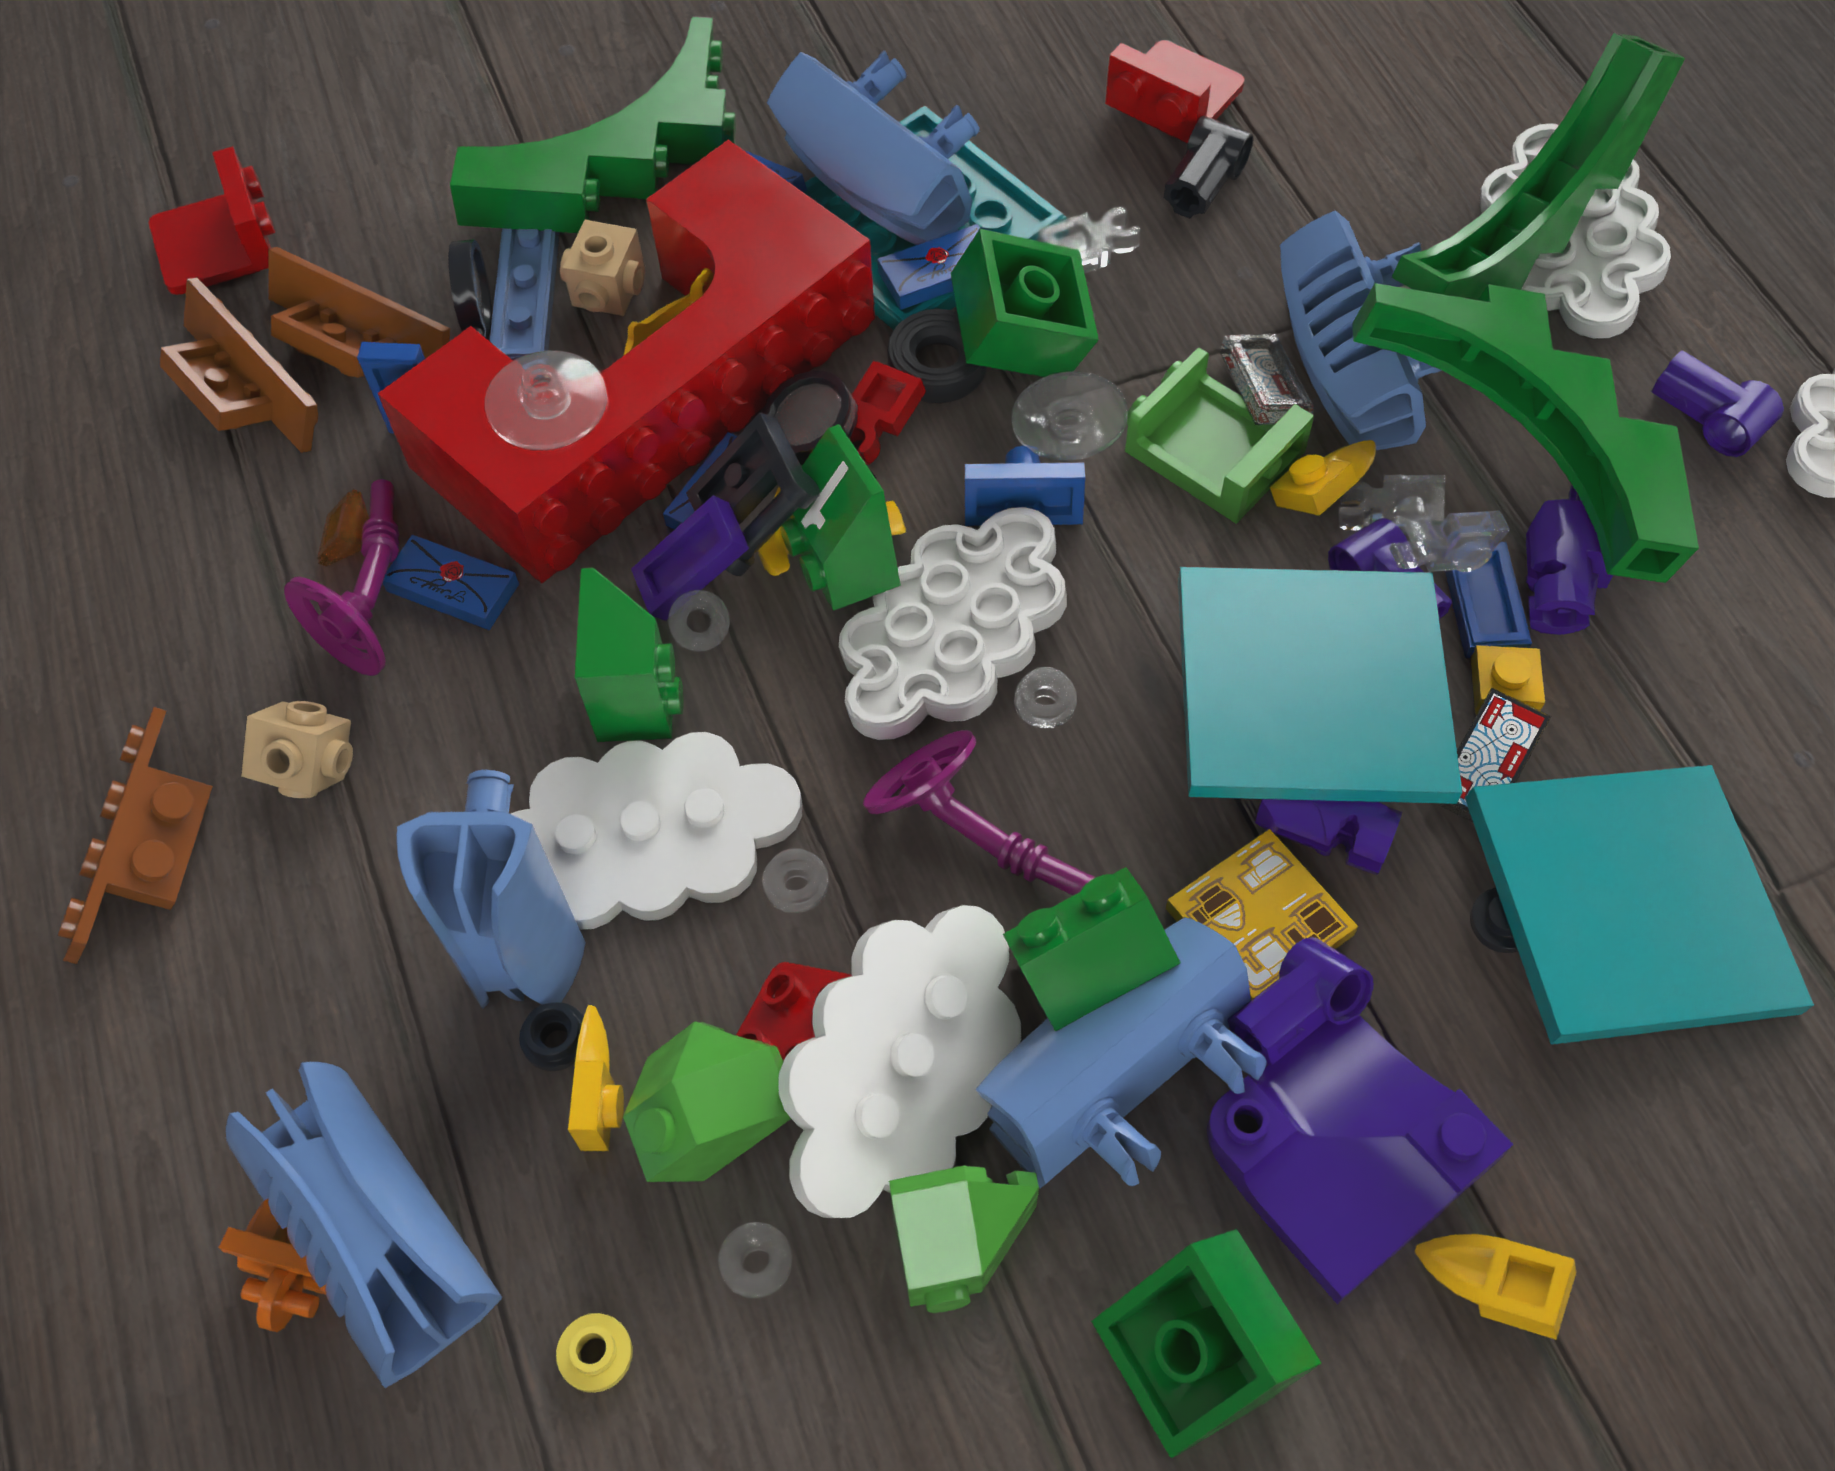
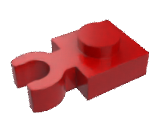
[850,360,926,465]

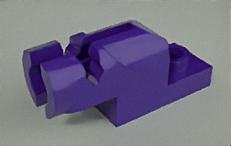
[1526,484,1613,635]
[1255,799,1402,876]

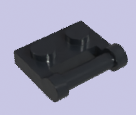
[686,412,820,576]

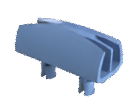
[767,51,980,245]
[1280,210,1442,450]
[397,770,586,1009]
[976,917,1266,1188]
[226,1062,503,1388]

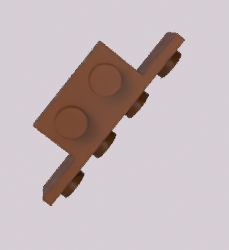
[269,247,450,378]
[160,278,318,453]
[57,707,213,964]

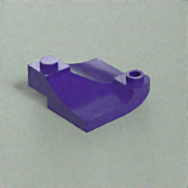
[1207,1015,1513,1304]

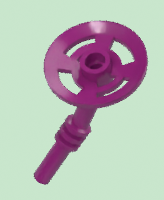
[284,479,399,676]
[863,730,1096,896]

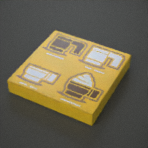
[1166,829,1358,1000]

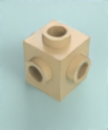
[560,220,645,316]
[241,701,353,798]

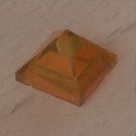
[317,489,369,567]

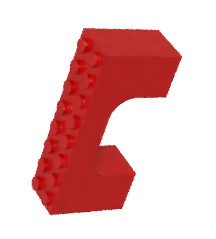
[378,139,875,584]

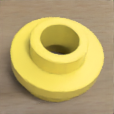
[556,1313,633,1393]

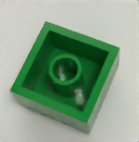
[950,229,1099,381]

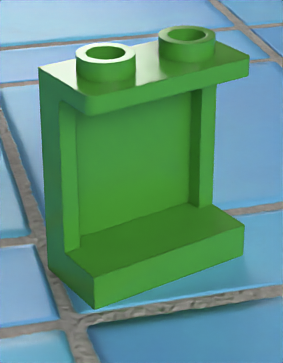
[1125,348,1314,524]

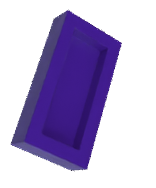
[631,495,749,621]

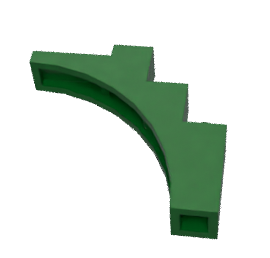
[450,17,736,233]
[1391,33,1685,300]
[1352,283,1699,583]

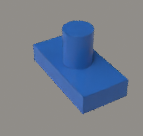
[965,446,1085,526]

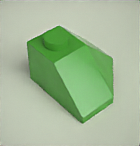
[623,1021,791,1182]
[889,1166,1039,1313]

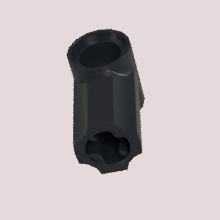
[1163,115,1254,219]

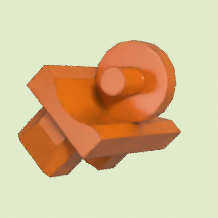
[218,1199,326,1332]

